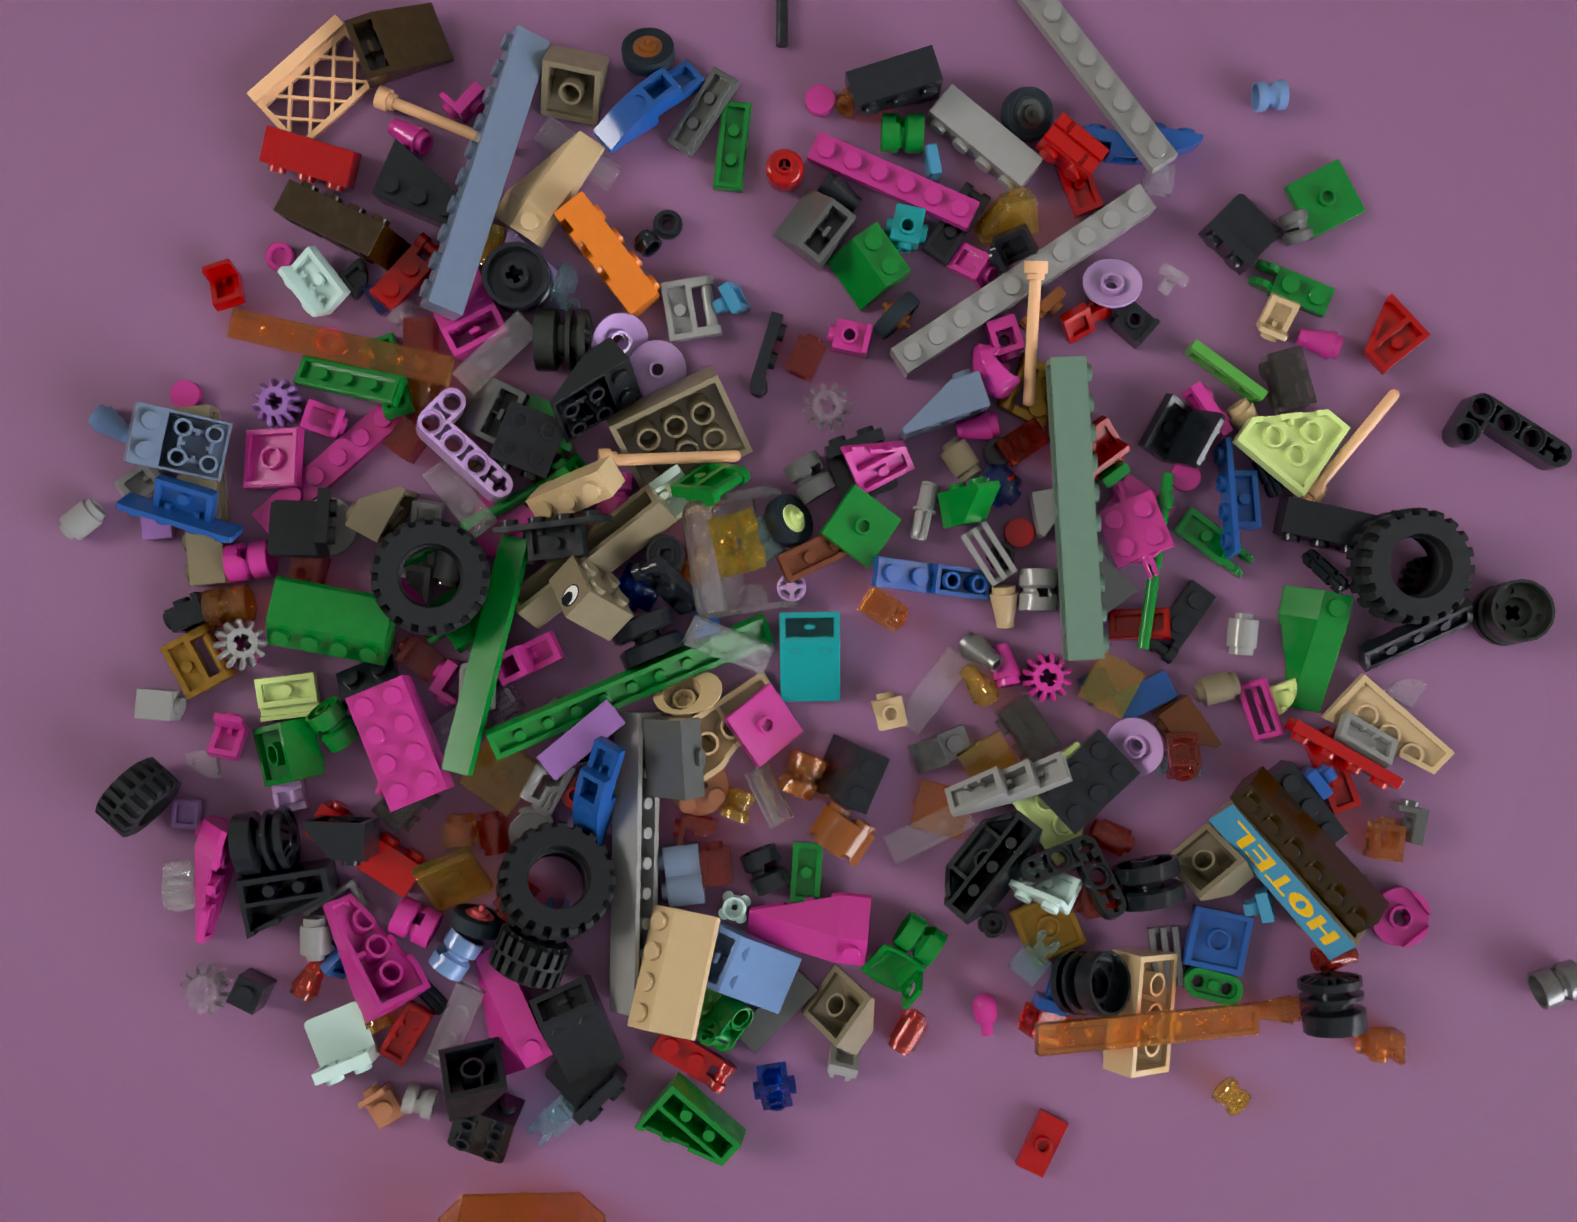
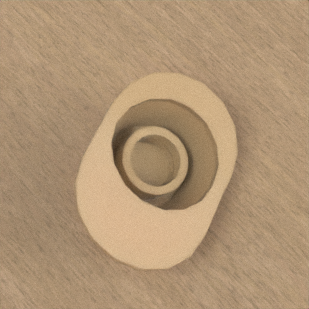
[653,672,722,718]

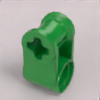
[698,994,754,1053]

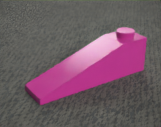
[747,892,871,966]

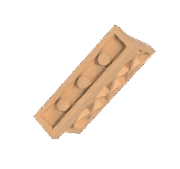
[246,15,372,139]

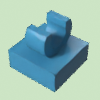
[712,281,751,314]
[1243,886,1276,924]

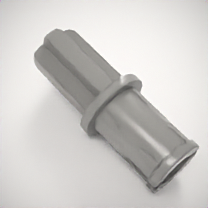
[910,481,940,541]

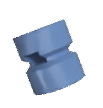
[428,926,485,982]

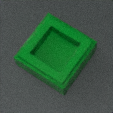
[1094,461,1131,488]

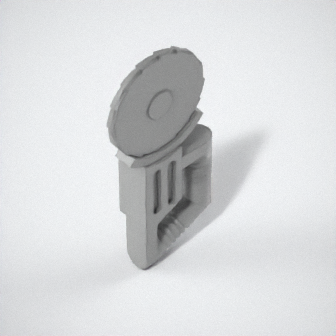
[508,763,576,844]

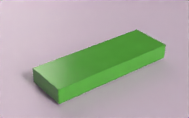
[1183,339,1268,404]

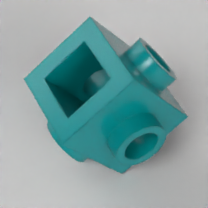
[885,203,929,253]

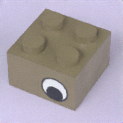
[549,555,633,641]

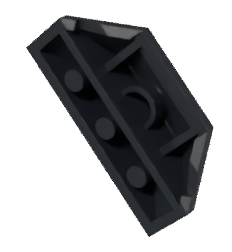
[944,811,1042,925]

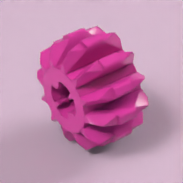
[1021,653,1072,702]

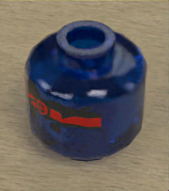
[980,464,1022,508]

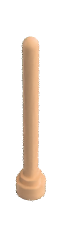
[373,85,477,141]
[1023,261,1049,407]
[1303,389,1400,503]
[598,448,741,467]

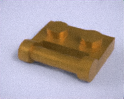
[996,352,1048,430]
[160,622,238,700]

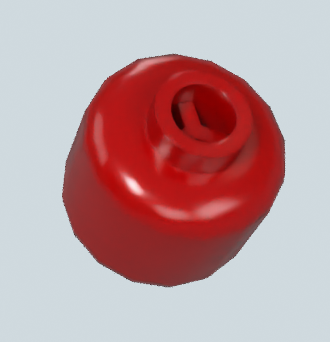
[765,149,804,192]

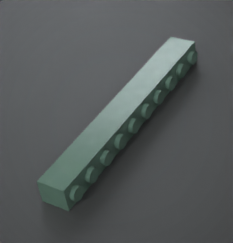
[1045,355,1109,661]

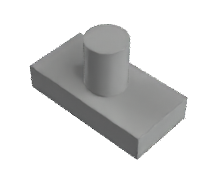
[1334,711,1399,769]

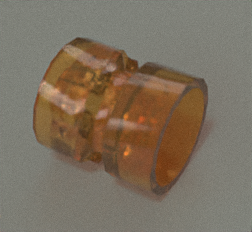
[201,584,257,628]
[776,748,828,801]

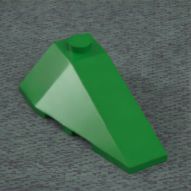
[1278,585,1354,713]

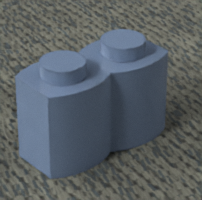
[658,841,706,907]

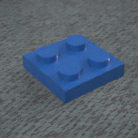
[1182,904,1254,977]

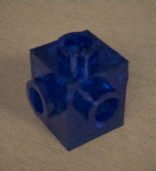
[618,562,658,612]
[753,1061,797,1111]

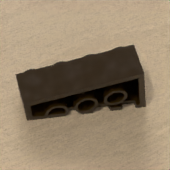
[273,179,411,272]

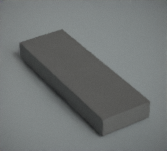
[666,66,740,159]
[739,968,818,1054]

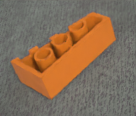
[553,191,661,317]

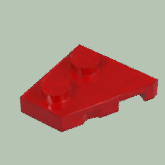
[1362,293,1431,375]

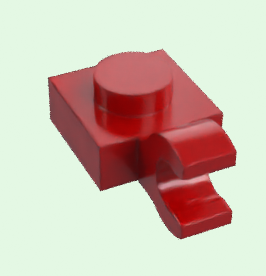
[1058,300,1112,344]

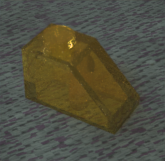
[974,187,1039,244]

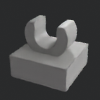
[827,1044,861,1082]

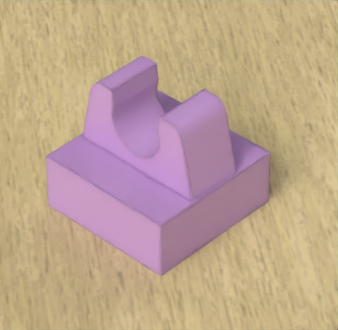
[271,779,310,811]

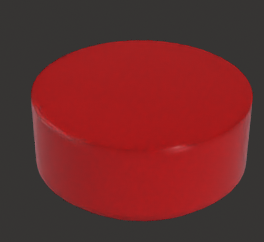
[1004,518,1034,548]

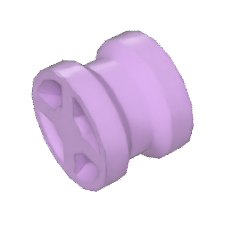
[777,576,806,603]

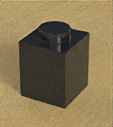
[226,968,277,1015]

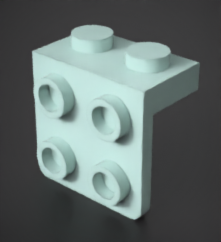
[304,1001,380,1086]

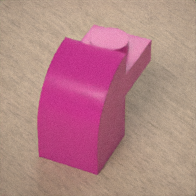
[498,630,565,686]

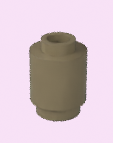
[940,437,982,482]
[1193,670,1241,707]

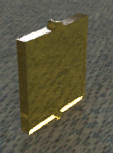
[1077,652,1146,719]
[957,730,1018,777]

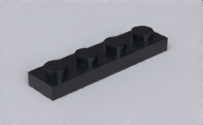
[1358,597,1473,672]

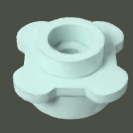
[718,891,751,924]

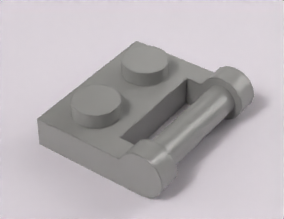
[660,275,723,343]

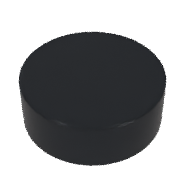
[983,437,1013,468]

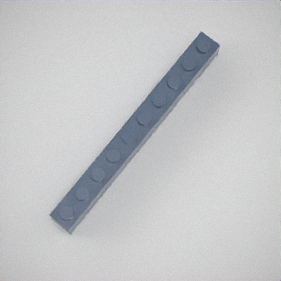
[419,25,550,321]

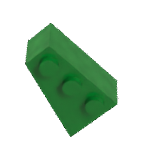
[635,1072,746,1166]

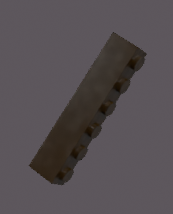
[1229,766,1389,935]

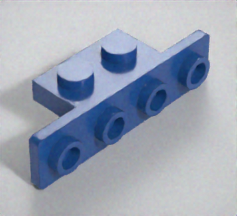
[1213,437,1262,559]
[116,474,243,543]

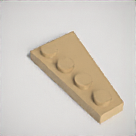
[1321,673,1455,774]

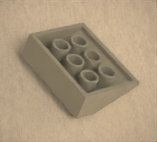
[607,365,753,489]

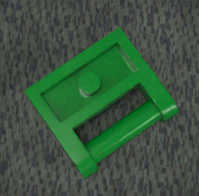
[670,463,750,507]

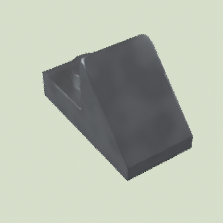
[908,724,974,774]

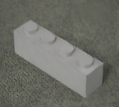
[927,84,1044,194]

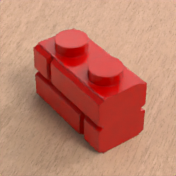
[1035,112,1109,184]

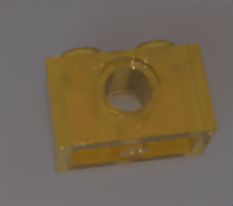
[707,508,766,578]

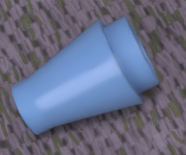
[88,404,130,445]

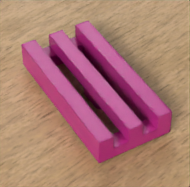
[1239,676,1285,742]

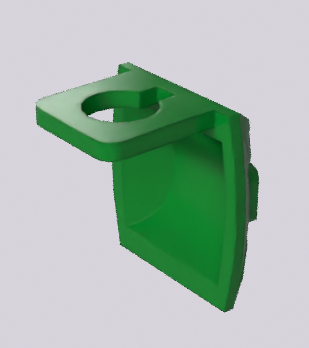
[860,943,926,1009]

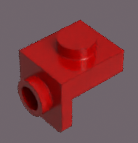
[202,259,246,312]

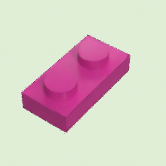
[1182,381,1233,441]

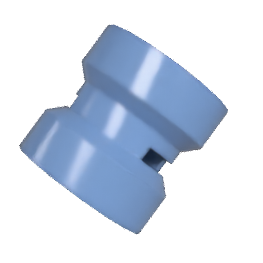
[1251,79,1289,112]

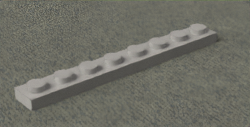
[1016,0,1178,175]

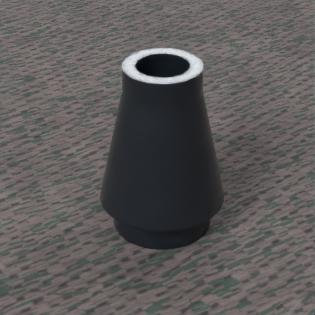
[817,171,862,213]

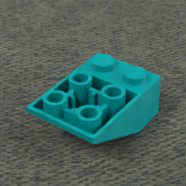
[779,611,840,702]

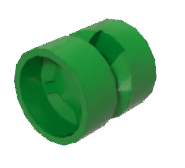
[880,112,925,154]
[305,696,360,753]
[892,910,948,967]

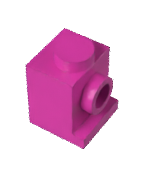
[982,313,1025,363]
[827,318,873,358]

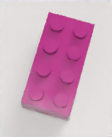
[345,675,455,812]

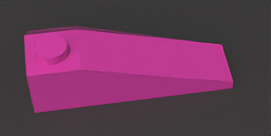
[194,815,234,944]
[323,893,431,1023]
[475,946,553,1075]

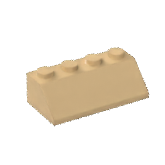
[627,905,721,1041]
[1103,947,1178,1078]

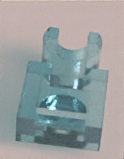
[1008,929,1061,986]
[527,1094,576,1147]

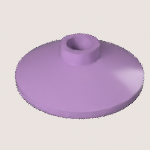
[1082,259,1143,308]
[592,312,649,359]
[630,340,687,397]
[1107,717,1165,776]

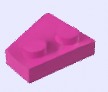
[840,441,915,493]

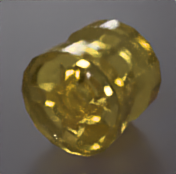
[1212,1077,1251,1116]

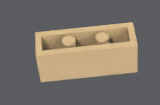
[525,455,625,521]

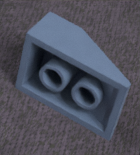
[898,369,991,441]

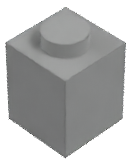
[134,688,186,721]

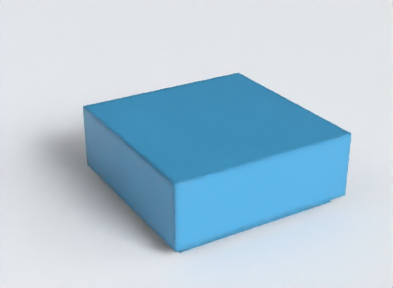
[923,143,942,182]

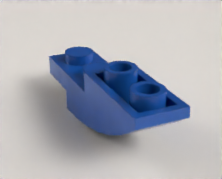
[593,59,705,154]
[1083,122,1204,165]
[871,556,992,600]
[572,736,626,846]

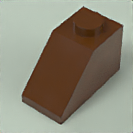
[1152,694,1222,748]

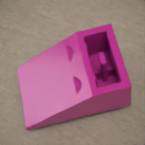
[421,268,514,363]

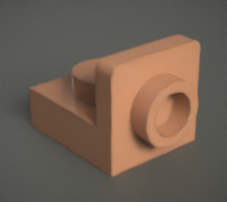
[357,1081,406,1130]

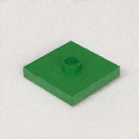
[1283,159,1366,240]
[819,484,902,568]

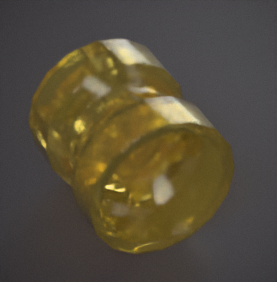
[720,786,757,824]

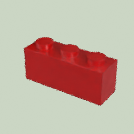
[259,125,362,192]

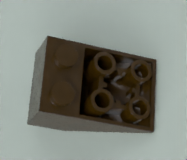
[344,2,454,89]

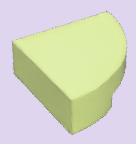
[1270,678,1297,715]

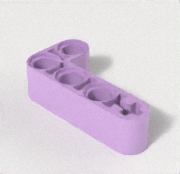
[416,387,513,503]

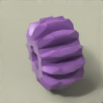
[251,378,305,428]

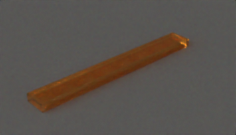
[227,308,455,387]
[1035,1002,1259,1057]

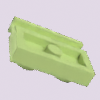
[254,671,321,722]

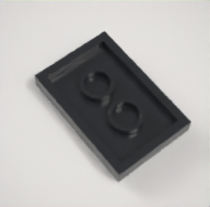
[1038,729,1140,834]

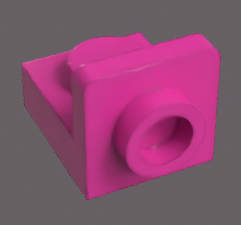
[947,241,998,290]

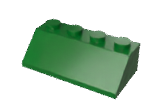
[266,576,396,666]

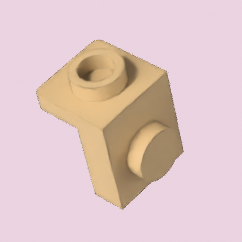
[1256,292,1301,342]
[870,690,908,731]

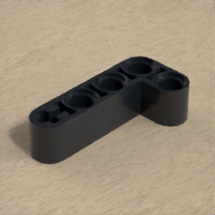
[1442,393,1572,470]

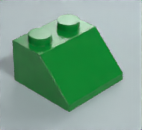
[827,222,911,311]
[252,717,325,787]

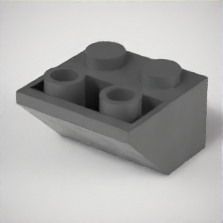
[773,188,857,272]
[454,373,530,445]

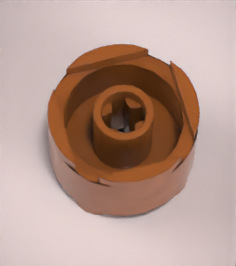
[806,801,876,867]

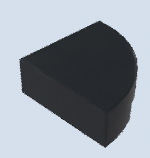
[338,258,369,300]

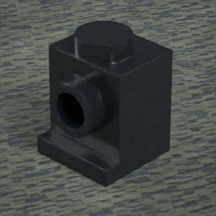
[1109,301,1161,349]
[163,592,217,633]

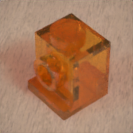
[441,813,479,848]
[1362,816,1406,862]
[1355,1027,1406,1065]

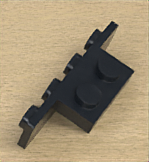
[490,510,613,561]

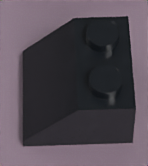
[810,734,890,815]
[302,815,380,866]
[438,1036,508,1122]

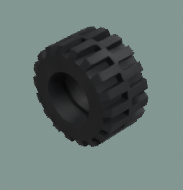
[95,757,181,838]
[488,922,573,989]

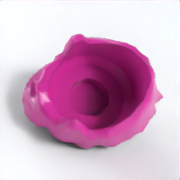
[971,344,1020,398]

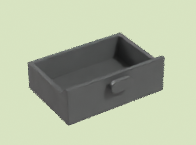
[642,716,706,801]

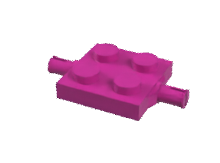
[1096,481,1175,579]

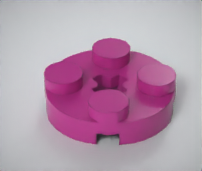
[1370,885,1431,947]

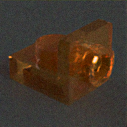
[857,586,909,633]

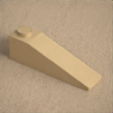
[494,131,605,248]
[691,671,771,782]

